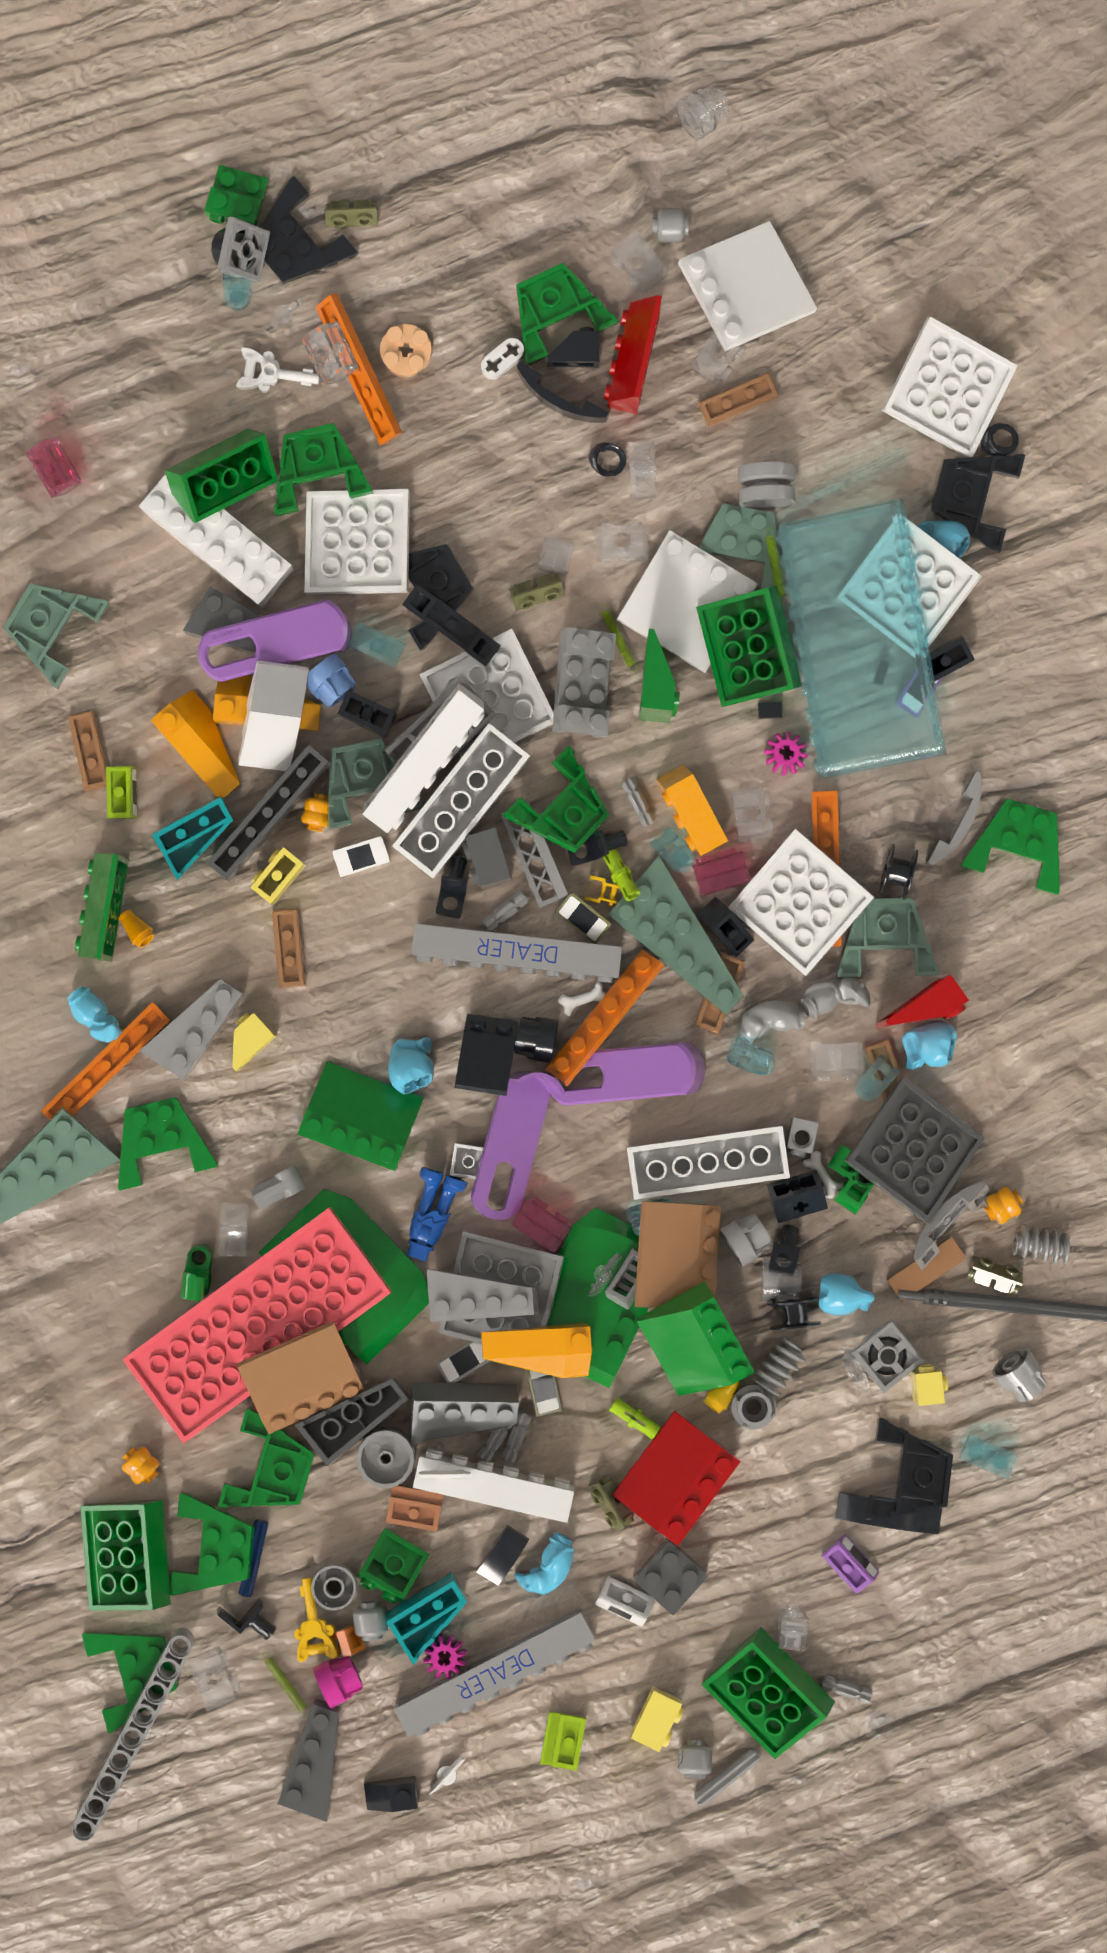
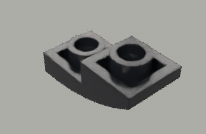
[477,1525,529,1585]

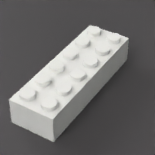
[139,474,294,609]
[362,683,485,833]
[392,723,531,879]
[626,1126,790,1200]
[413,1448,574,1523]

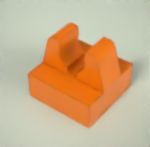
[332,1624,366,1657]

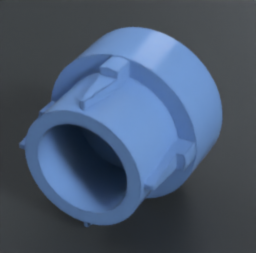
[306,653,356,708]

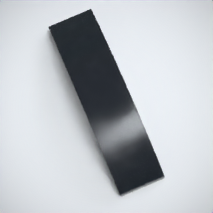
[517,362,609,423]
[402,584,501,667]
[835,1492,942,1534]

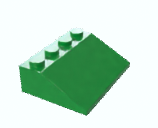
[696,586,802,707]
[639,629,680,723]
[75,854,129,962]
[297,1061,424,1171]
[636,1281,755,1396]
[80,1500,171,1611]
[701,1627,835,1759]

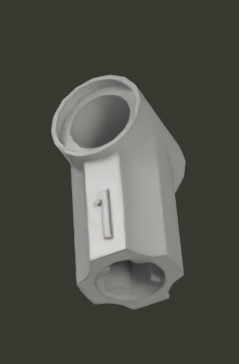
[250,1165,306,1210]

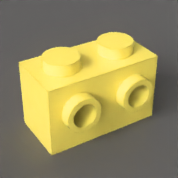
[250,847,306,906]
[910,1363,948,1406]
[630,1686,684,1752]

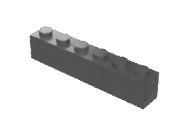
[207,745,330,882]

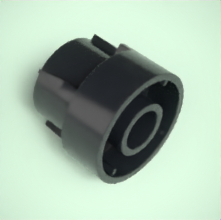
[514,1017,559,1063]

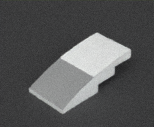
[238,660,309,771]

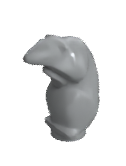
[801,977,870,1019]
[739,1001,804,1050]

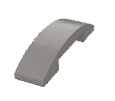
[925,771,982,867]
[913,1181,992,1270]

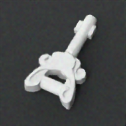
[236,347,320,393]

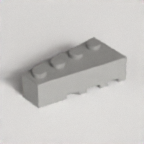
[140,979,245,1080]
[427,1269,539,1322]

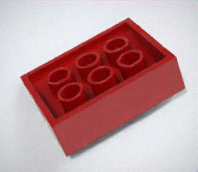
[604,295,662,415]
[876,974,969,1028]
[612,1410,741,1546]

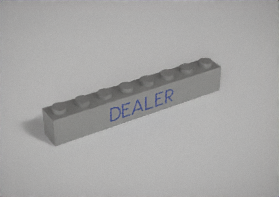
[411,924,622,983]
[394,1609,595,1738]

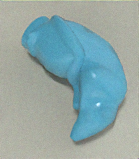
[67,986,122,1042]
[514,1532,574,1595]

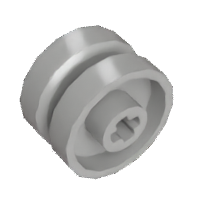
[738,462,796,509]
[357,1427,416,1488]

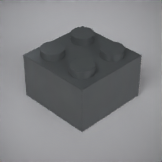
[462,828,511,890]
[633,1539,708,1616]

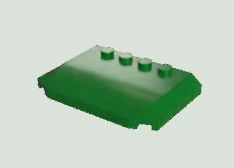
[258,1189,429,1365]
[548,1207,648,1388]

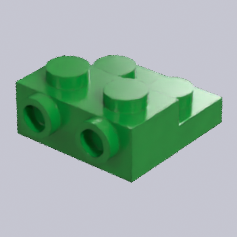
[204,165,269,226]
[356,1528,430,1604]

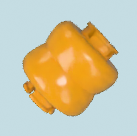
[301,794,328,833]
[983,1186,1024,1224]
[121,1446,160,1485]

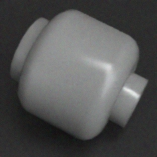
[652,208,689,243]
[353,1601,388,1641]
[678,1740,712,1779]

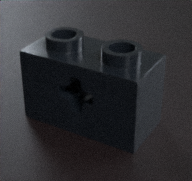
[337,690,397,738]
[766,1170,828,1223]

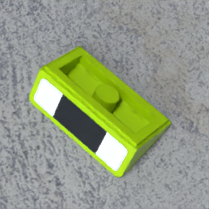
[106,766,137,819]

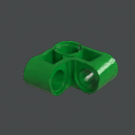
[827,1145,874,1215]
[180,1243,213,1301]

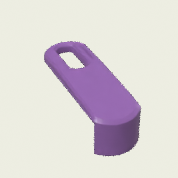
[198,599,352,682]
[547,1042,705,1106]
[471,1071,565,1220]

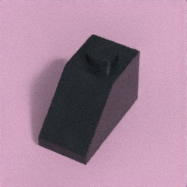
[547,327,599,368]
[916,635,975,684]
[697,896,754,957]
[364,1776,419,1812]

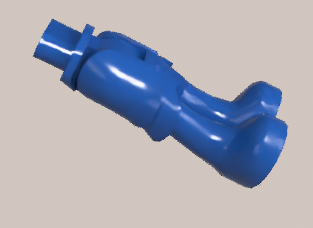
[407,1167,468,1261]

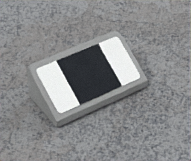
[436,1341,491,1383]

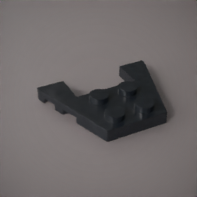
[253,176,358,284]
[930,454,1025,553]
[408,544,474,651]
[865,1418,953,1520]

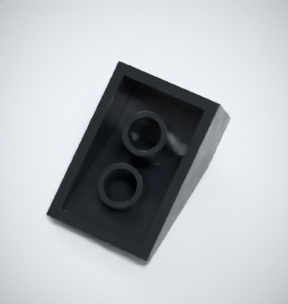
[454,1014,519,1096]

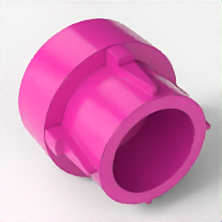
[313,1656,364,1709]

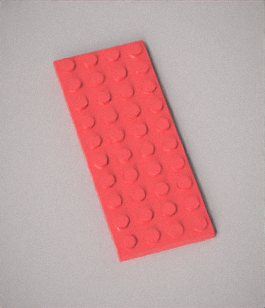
[122,1207,392,1443]

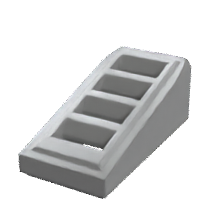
[605,1248,638,1310]

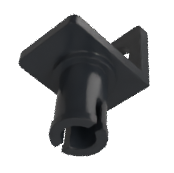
[567,829,627,866]
[436,856,467,918]
[768,1224,800,1276]
[217,1598,276,1640]

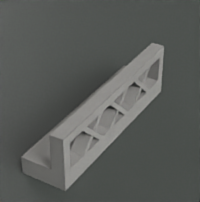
[500,799,568,908]

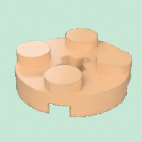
[380,324,432,377]

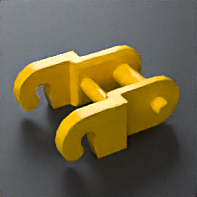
[584,875,620,906]

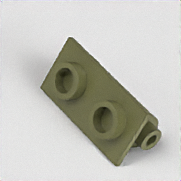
[325,199,378,228]
[509,573,565,611]
[967,1256,1023,1295]
[588,1476,634,1531]

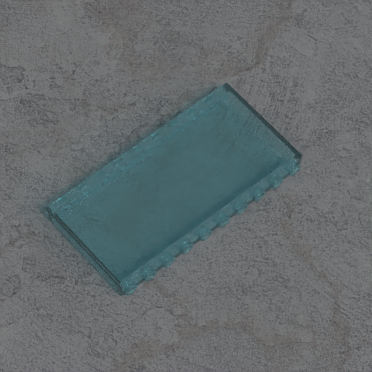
[776,498,947,778]

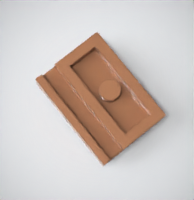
[386,1485,444,1532]

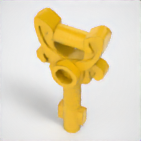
[294,1577,340,1663]

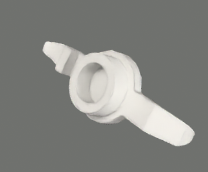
[419,1464,471,1484]
[429,1756,465,1795]

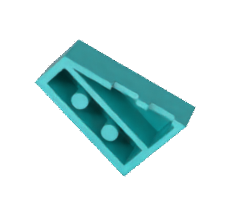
[152,796,234,880]
[385,1572,467,1665]

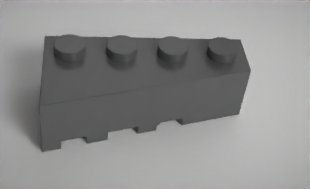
[183,586,289,665]
[295,1378,411,1466]
[409,1382,519,1443]
[277,1698,340,1822]

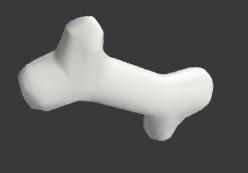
[558,982,606,1016]
[802,1151,844,1199]

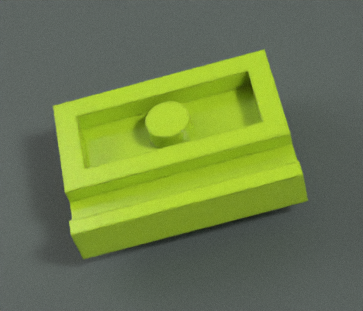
[540,1710,586,1771]

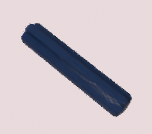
[238,1519,268,1597]

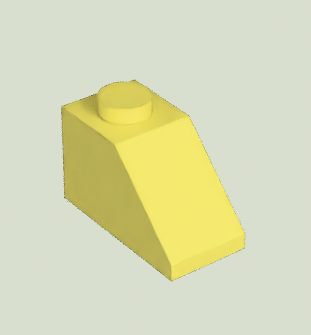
[232,1013,276,1071]

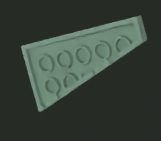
[608,856,743,1016]
[0,1106,120,1224]

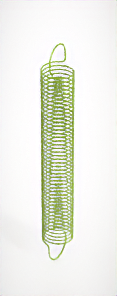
[765,528,785,604]
[599,603,637,673]
[262,1652,310,1716]

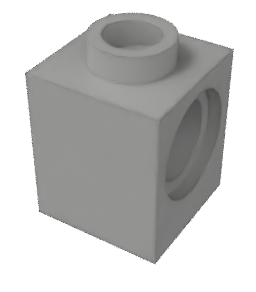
[785,1117,819,1157]

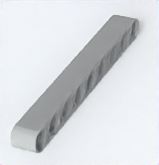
[72,1628,194,1842]

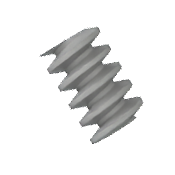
[1012,1224,1070,1266]
[752,1336,806,1396]

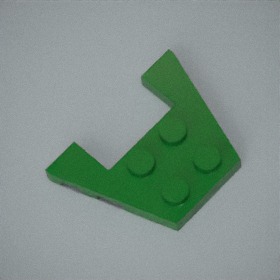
[516,263,618,366]
[274,423,374,516]
[503,745,609,853]
[960,799,1060,895]
[118,1097,218,1191]
[218,1407,315,1508]
[170,1492,255,1596]
[81,1632,178,1733]

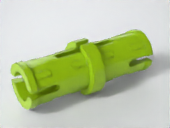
[603,849,640,901]
[609,1397,661,1440]

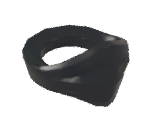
[980,423,1019,456]
[588,442,626,477]

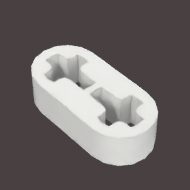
[481,338,524,380]

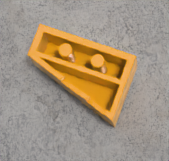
[656,765,728,856]

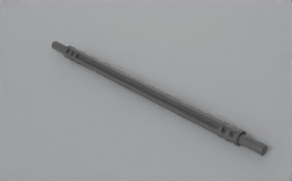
[897,1289,1107,1322]

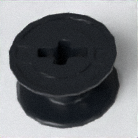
[879,844,918,900]
[767,1297,821,1330]

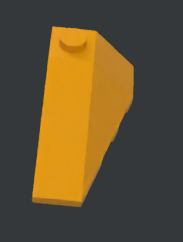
[213,675,321,731]
[151,690,241,799]
[481,1323,592,1378]

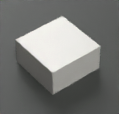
[450,1143,484,1179]

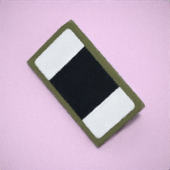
[555,892,612,944]
[526,1369,562,1417]

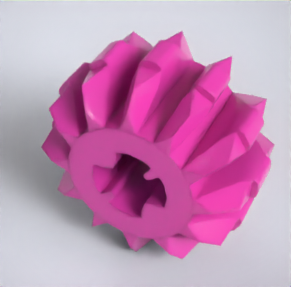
[764,732,808,776]
[423,1633,467,1679]

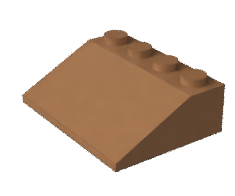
[635,1201,721,1308]
[236,1321,365,1434]

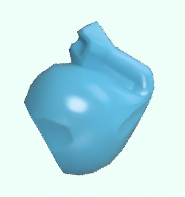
[918,521,970,558]
[901,1021,957,1070]
[388,1037,434,1094]
[819,1273,875,1316]

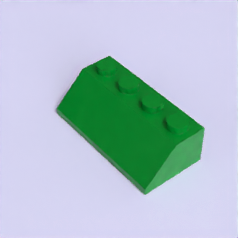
[164,429,278,523]

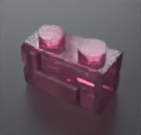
[26,438,83,498]
[691,848,751,896]
[511,1197,571,1253]

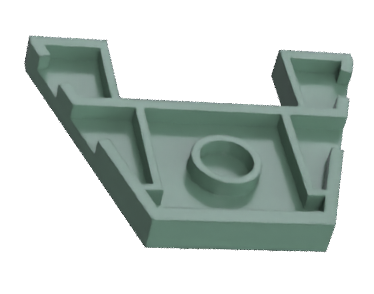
[698,503,784,594]
[3,584,110,689]
[327,738,425,830]
[837,898,939,978]

